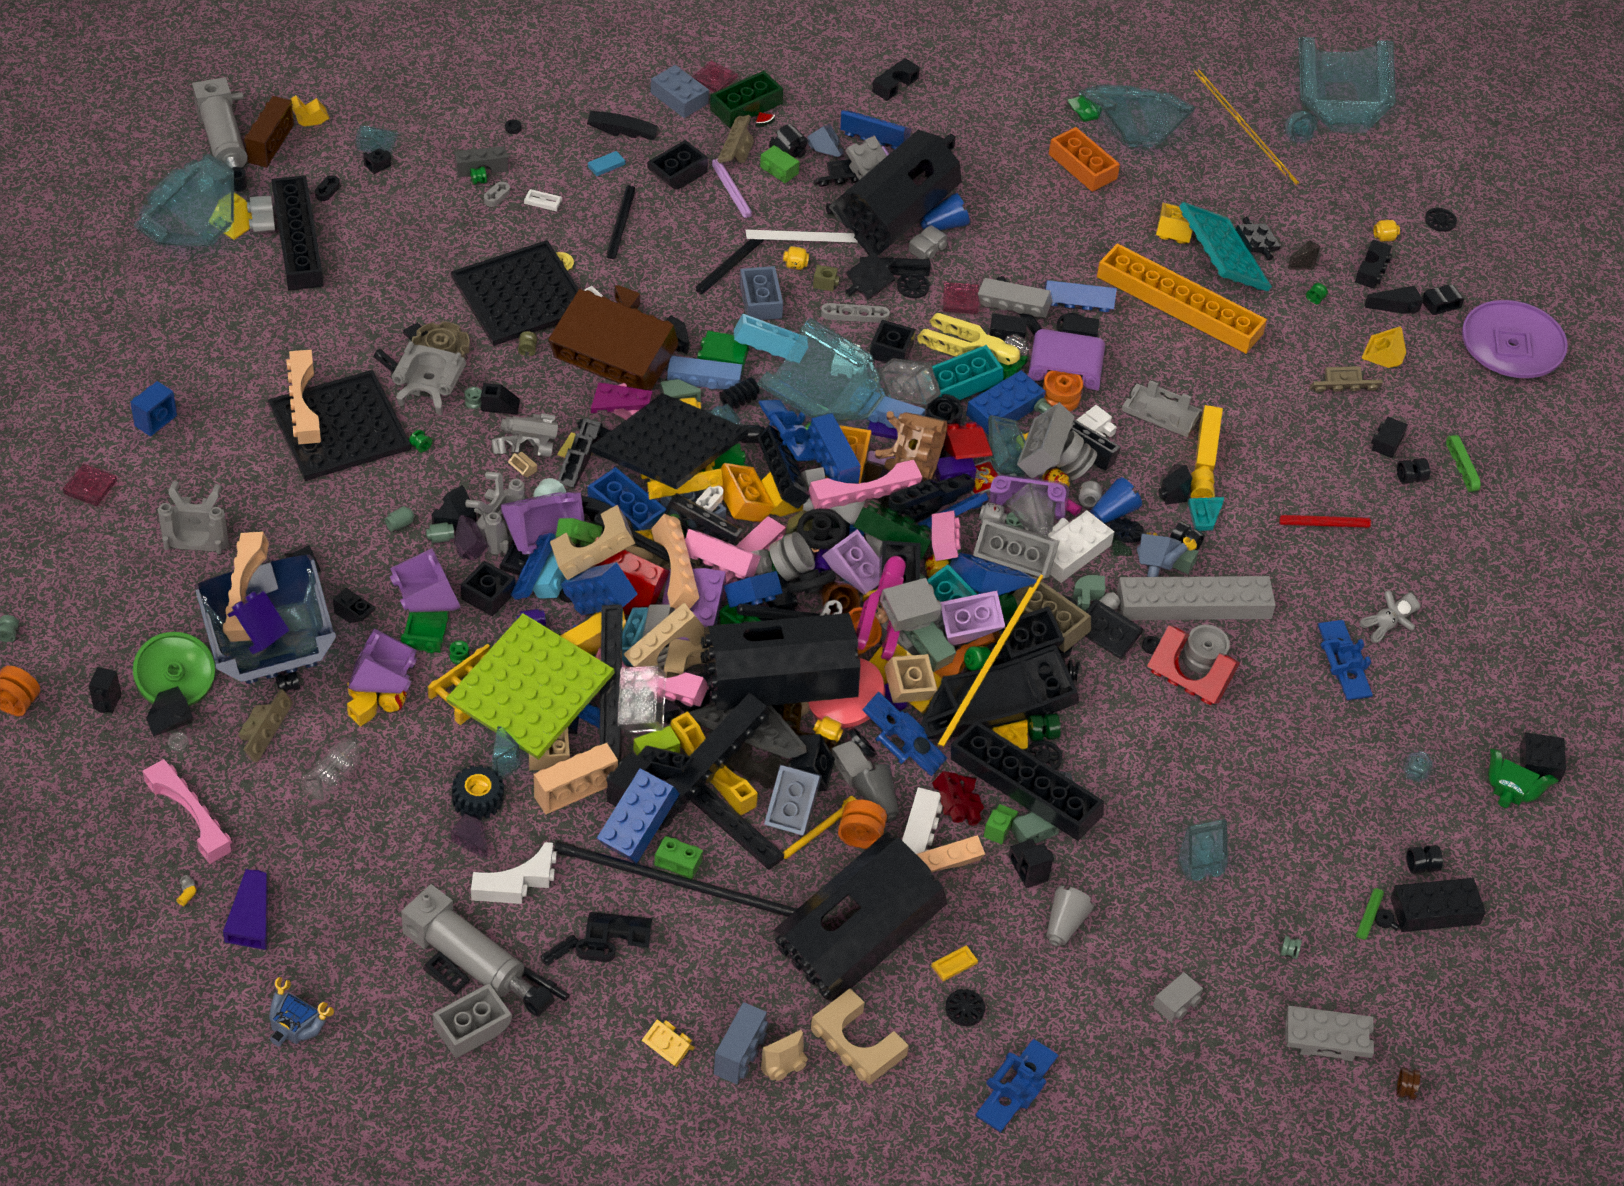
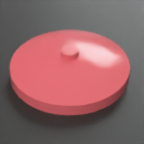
[808,658,885,728]

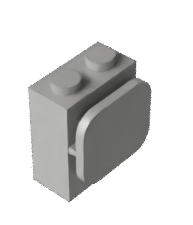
[880,578,942,632]

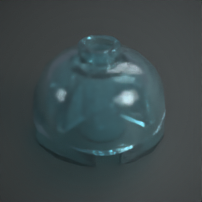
[1284,110,1318,144]

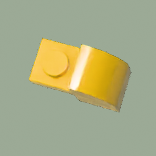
[291,95,329,127]
[347,682,378,727]

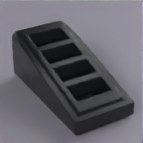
[423,951,470,995]

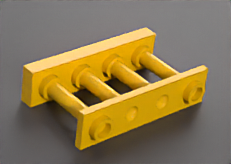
[640,461,723,500]
[428,644,490,725]

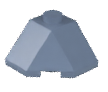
[807,124,844,157]

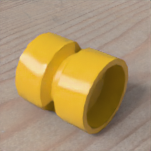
[1190,468,1215,498]

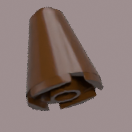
[819,580,861,615]

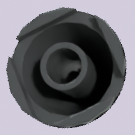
[853,764,899,823]

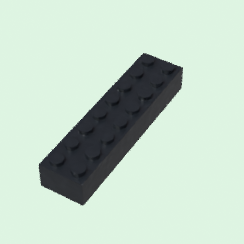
[271,175,324,290]
[951,721,1104,841]

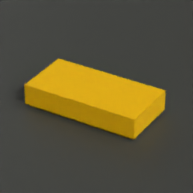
[931,945,978,981]

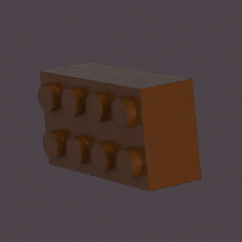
[244,96,294,168]

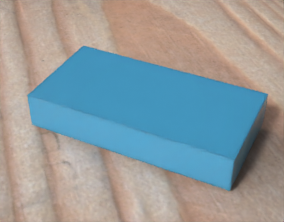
[588,151,625,176]

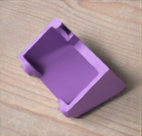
[1028,329,1105,390]
[990,475,1069,519]
[501,492,584,554]
[390,549,461,612]
[348,629,417,694]

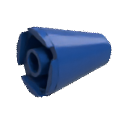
[920,193,970,230]
[1090,477,1142,524]

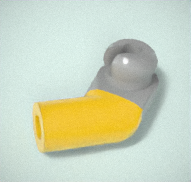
[176,875,197,907]

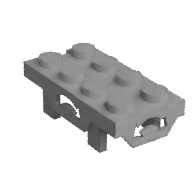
[845,136,887,180]
[1122,380,1202,438]
[1285,1006,1374,1061]

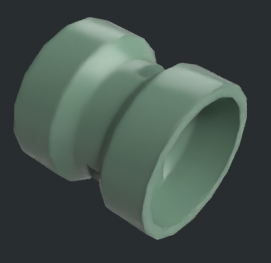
[0,615,19,642]

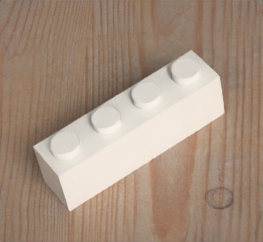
[902,787,943,854]

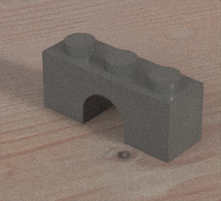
[454,146,508,177]

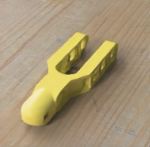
[917,313,1020,365]

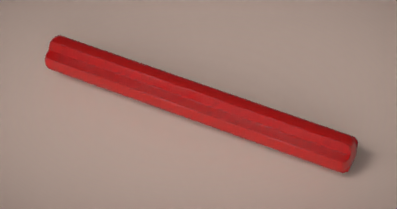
[1279,515,1371,528]

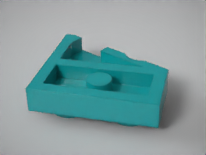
[1188,497,1224,531]

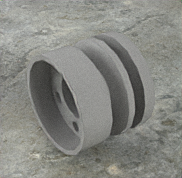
[1056,431,1097,480]

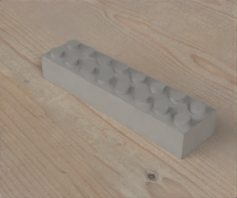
[1117,576,1276,620]

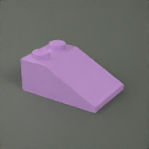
[822,529,880,595]
[940,591,1005,645]

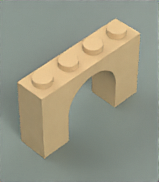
[550,505,635,580]
[624,603,705,678]
[663,639,705,678]
[811,989,909,1085]

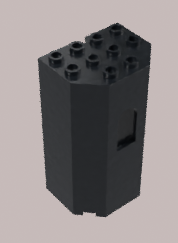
[828,130,962,256]
[700,613,860,711]
[773,832,948,1001]

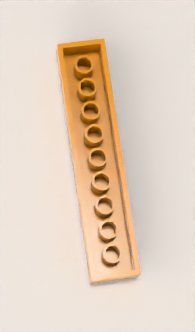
[1097,243,1267,354]

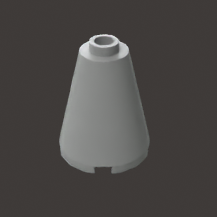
[1046,886,1095,946]

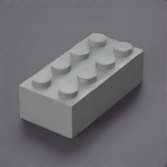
[1017,402,1075,478]
[973,518,1060,579]

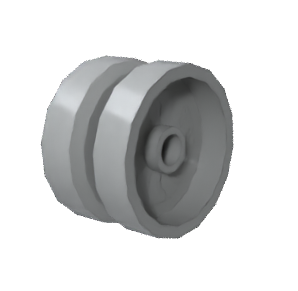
[769,532,815,581]
[1183,624,1230,674]

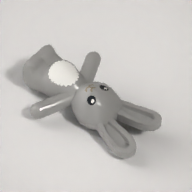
[1360,590,1421,644]

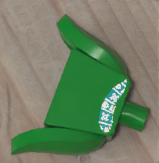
[1488,748,1558,808]

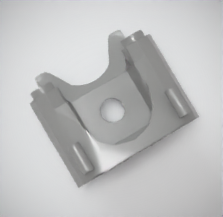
[391,341,466,415]
[491,413,558,457]
[465,472,525,554]
[157,481,229,554]

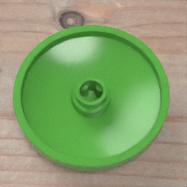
[133,632,215,706]

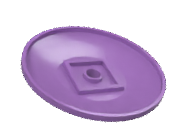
[1462,300,1568,378]

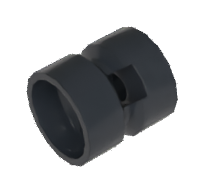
[1397,458,1430,484]
[1170,521,1205,550]
[1406,845,1443,874]

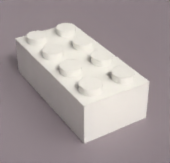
[1050,510,1114,583]

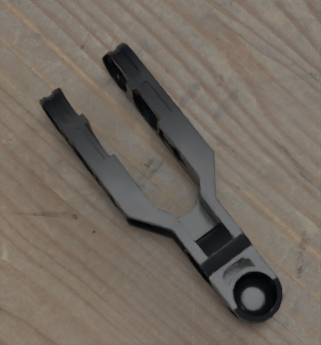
[888,474,976,523]

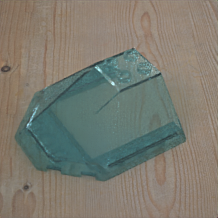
[1298,37,1396,133]
[1079,84,1195,147]
[134,154,234,247]
[757,318,886,421]

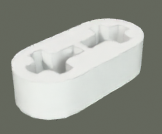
[696,485,723,512]

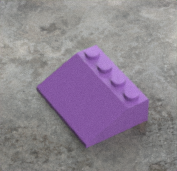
[661,568,726,644]

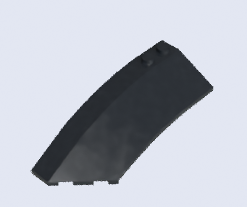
[921,644,1079,739]

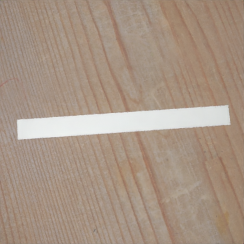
[746,230,858,243]

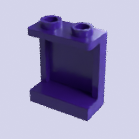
[227,591,289,655]

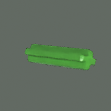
[1356,888,1384,940]

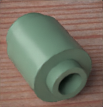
[384,506,414,531]
[426,523,454,544]

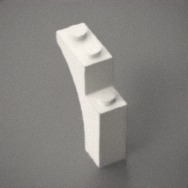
[471,842,557,904]

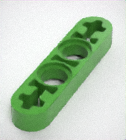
[1446,435,1480,492]

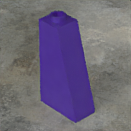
[223,869,268,950]

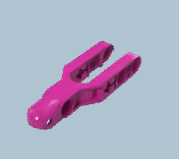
[856,556,906,661]

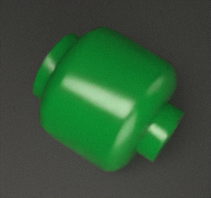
[964,646,991,671]

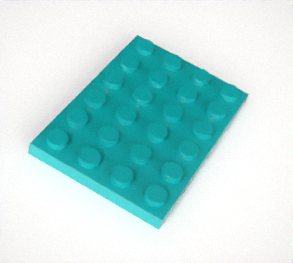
[1179,202,1272,291]

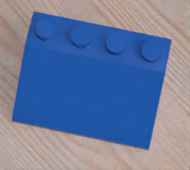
[950,552,1037,595]

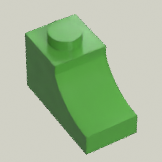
[984,804,1018,845]

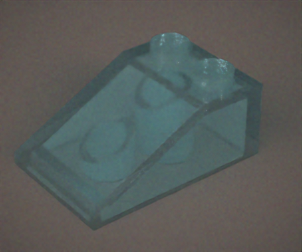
[988,415,1026,477]
[1178,819,1228,881]

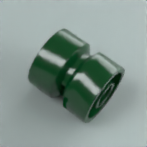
[1028,714,1061,741]

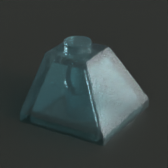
[356,125,399,154]

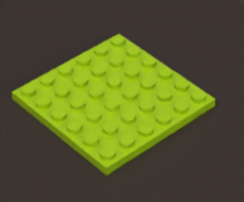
[446,613,615,760]

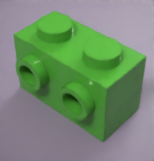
[760,145,800,183]
[556,518,602,547]
[655,836,703,879]

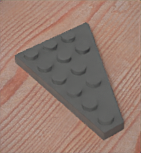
[689,704,807,759]

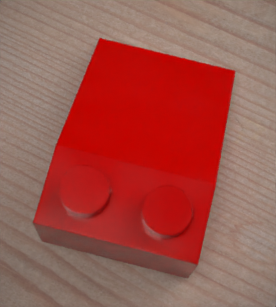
[944,422,992,459]

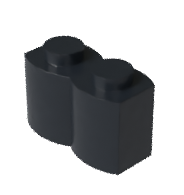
[1423,285,1464,315]

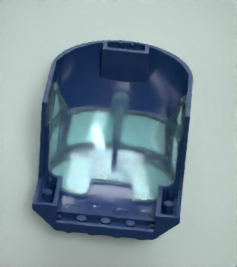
[194,555,336,684]

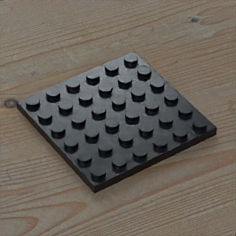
[451,240,579,346]
[268,370,411,481]
[590,393,748,489]

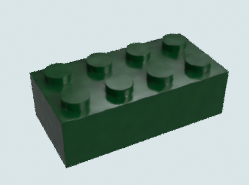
[710,71,784,128]
[853,499,932,560]

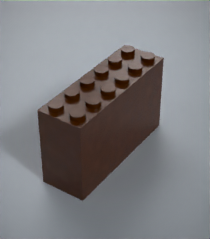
[548,289,679,391]

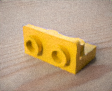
[642,1019,695,1067]

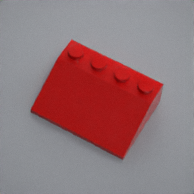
[593,537,670,615]

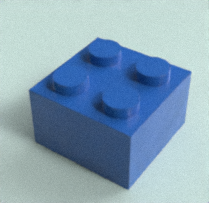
[130,381,177,437]
[724,571,783,608]

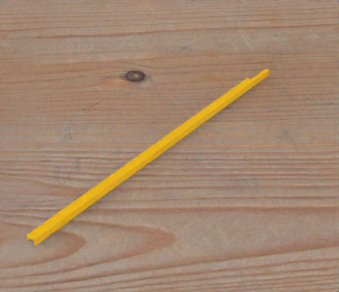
[1194,69,1299,185]
[938,575,1043,748]

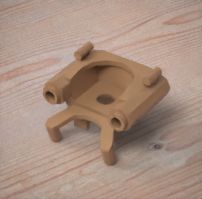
[875,411,947,481]

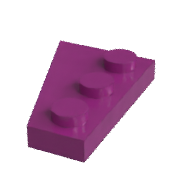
[591,382,652,413]

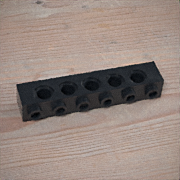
[757,425,810,509]

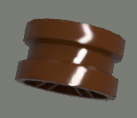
[1396,1067,1420,1100]

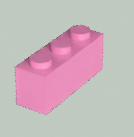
[932,511,961,561]

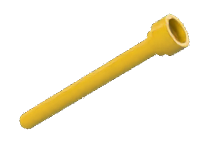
[782,796,857,859]

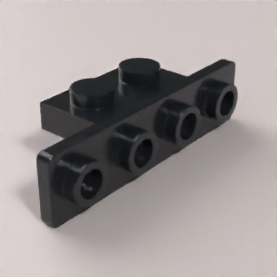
[813,159,863,187]

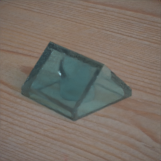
[492,726,520,779]

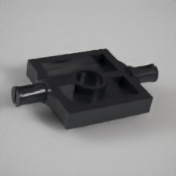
[1236,217,1281,261]
[845,252,896,300]

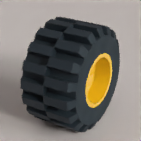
[452,765,504,821]

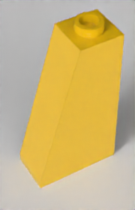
[1195,405,1223,472]
[560,613,601,655]

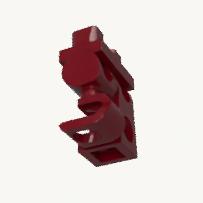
[932,771,984,826]

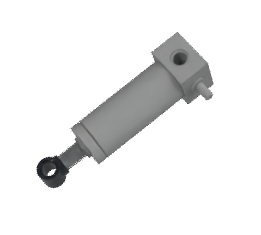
[192,77,248,192]
[401,884,555,1017]

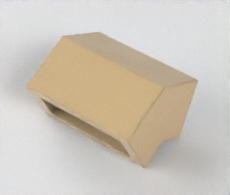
[508,452,537,477]

